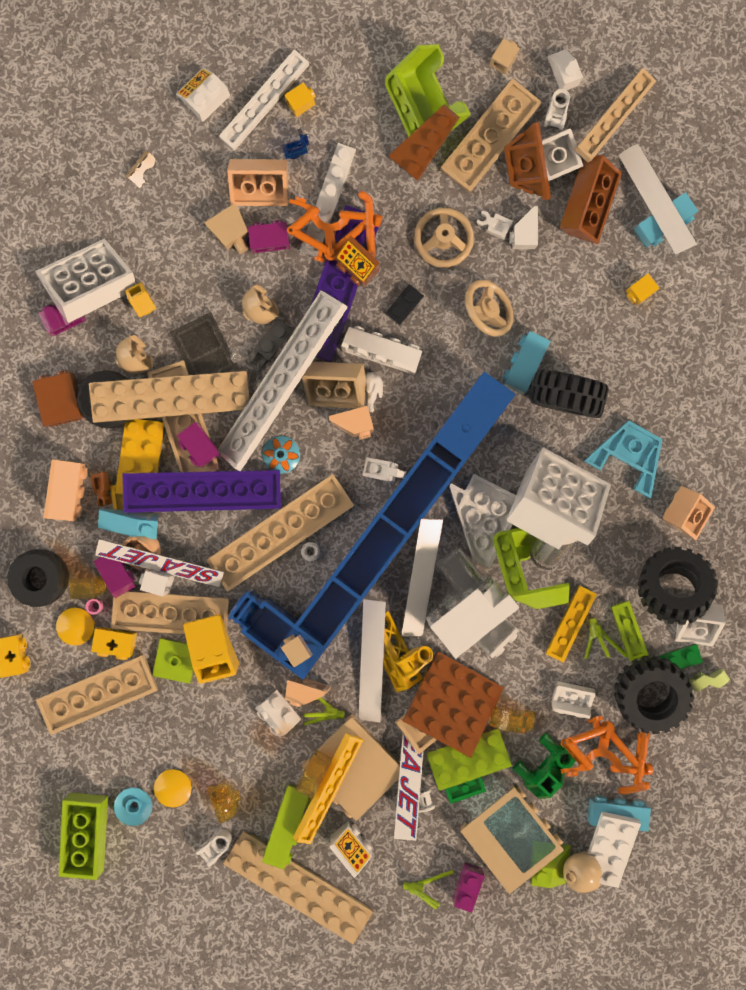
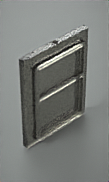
[170,312,239,375]

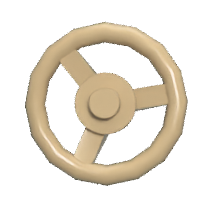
[414,207,474,268]
[465,280,514,337]

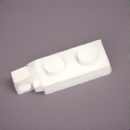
[362,457,407,482]

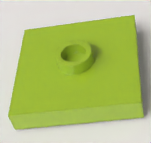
[152,638,193,684]

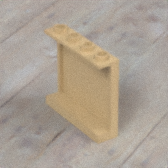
[302,714,400,821]

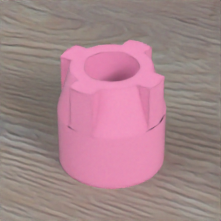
[86,598,103,614]

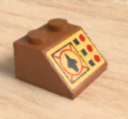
[335,236,380,288]

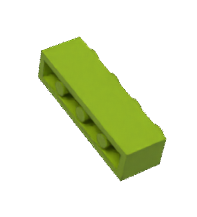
[262,783,312,870]

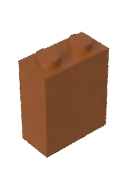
[32,370,85,427]

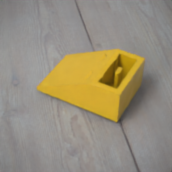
[183,614,239,684]

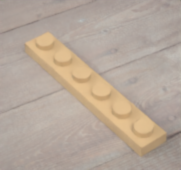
[574,68,656,163]

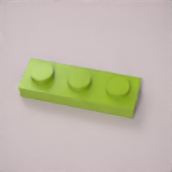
[610,600,648,662]

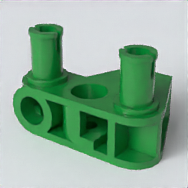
[512,733,576,799]

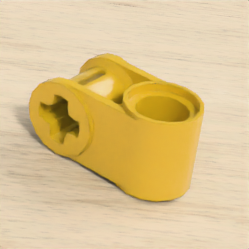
[395,646,433,679]

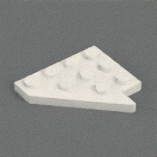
[449,474,516,568]

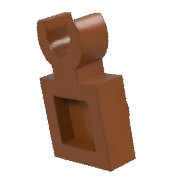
[91,472,112,507]

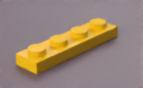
[545,585,597,663]

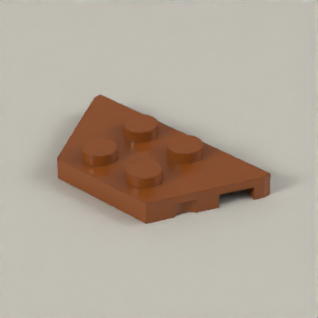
[504,122,551,200]

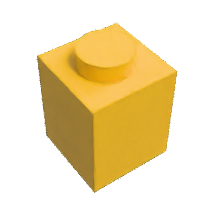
[284,82,316,117]
[626,273,660,305]
[125,282,156,318]

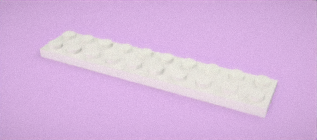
[218,290,347,471]

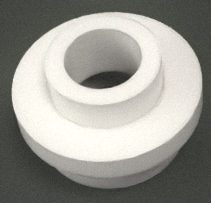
[301,542,320,561]

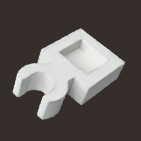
[477,211,513,240]

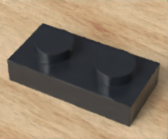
[385,284,424,326]

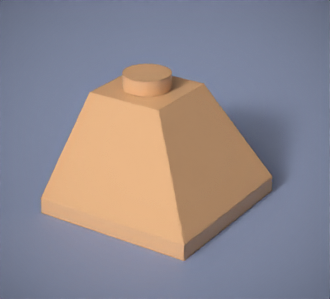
[285,675,331,707]

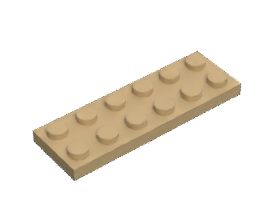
[440,78,542,194]
[147,360,221,472]
[111,591,230,634]
[36,654,159,735]

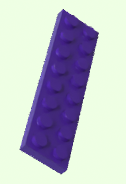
[311,205,379,362]
[123,470,281,513]

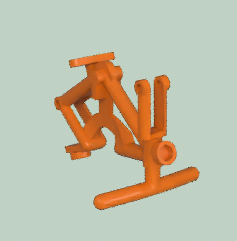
[287,191,383,263]
[561,716,653,795]

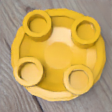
[56,607,95,645]
[153,769,192,808]

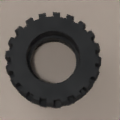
[529,369,609,418]
[638,547,718,625]
[614,655,694,734]

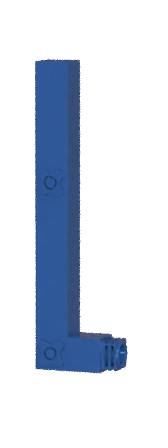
[228,371,516,680]

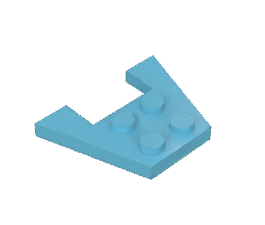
[583,420,662,499]

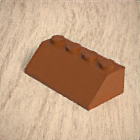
[560,155,622,244]

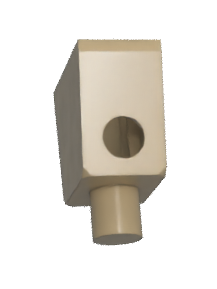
[204,203,249,254]

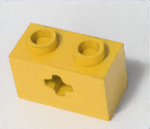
[91,626,137,660]
[0,633,30,678]

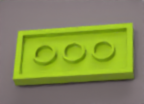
[427,729,512,791]

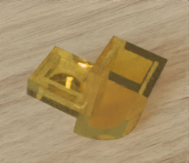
[490,706,535,733]

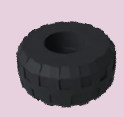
[77,370,129,428]
[7,549,69,607]

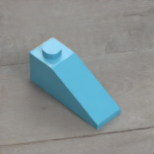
[98,508,159,539]

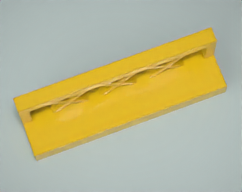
[383,611,423,692]

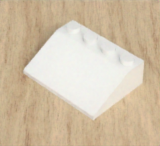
[35,238,136,323]

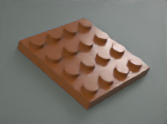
[402,652,504,758]

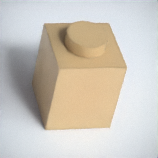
[490,39,520,75]
[281,634,313,667]

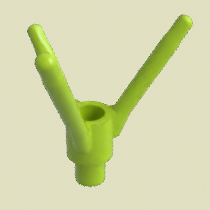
[584,618,627,659]
[304,697,345,726]
[403,870,454,910]

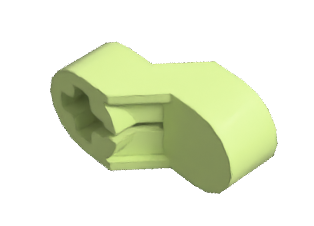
[688,669,730,691]

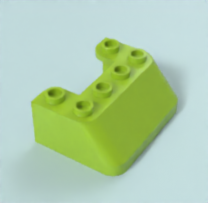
[385,44,471,137]

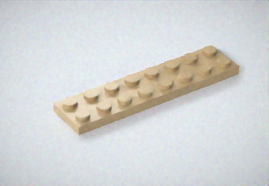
[89,371,250,423]
[206,474,355,592]
[223,830,373,944]

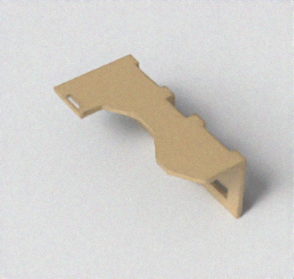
[125,151,155,188]

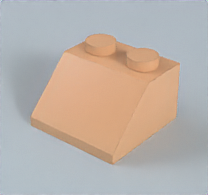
[662,486,715,540]

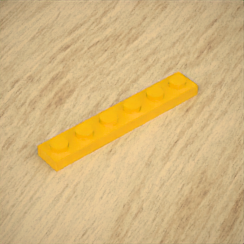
[293,733,363,844]

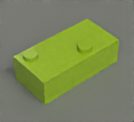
[58,793,108,880]

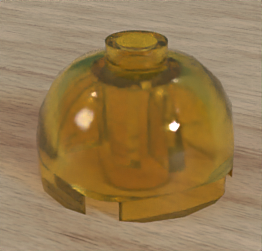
[207,783,241,824]

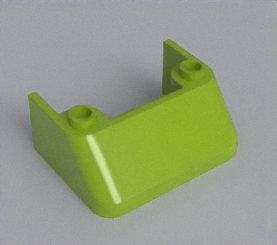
[493,528,570,609]

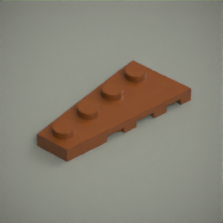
[389,105,460,180]

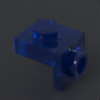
[282,128,310,159]

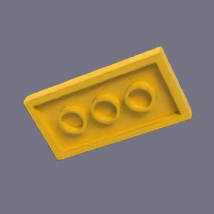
[115,419,165,495]

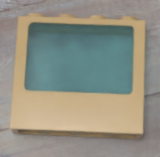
[460,785,564,894]

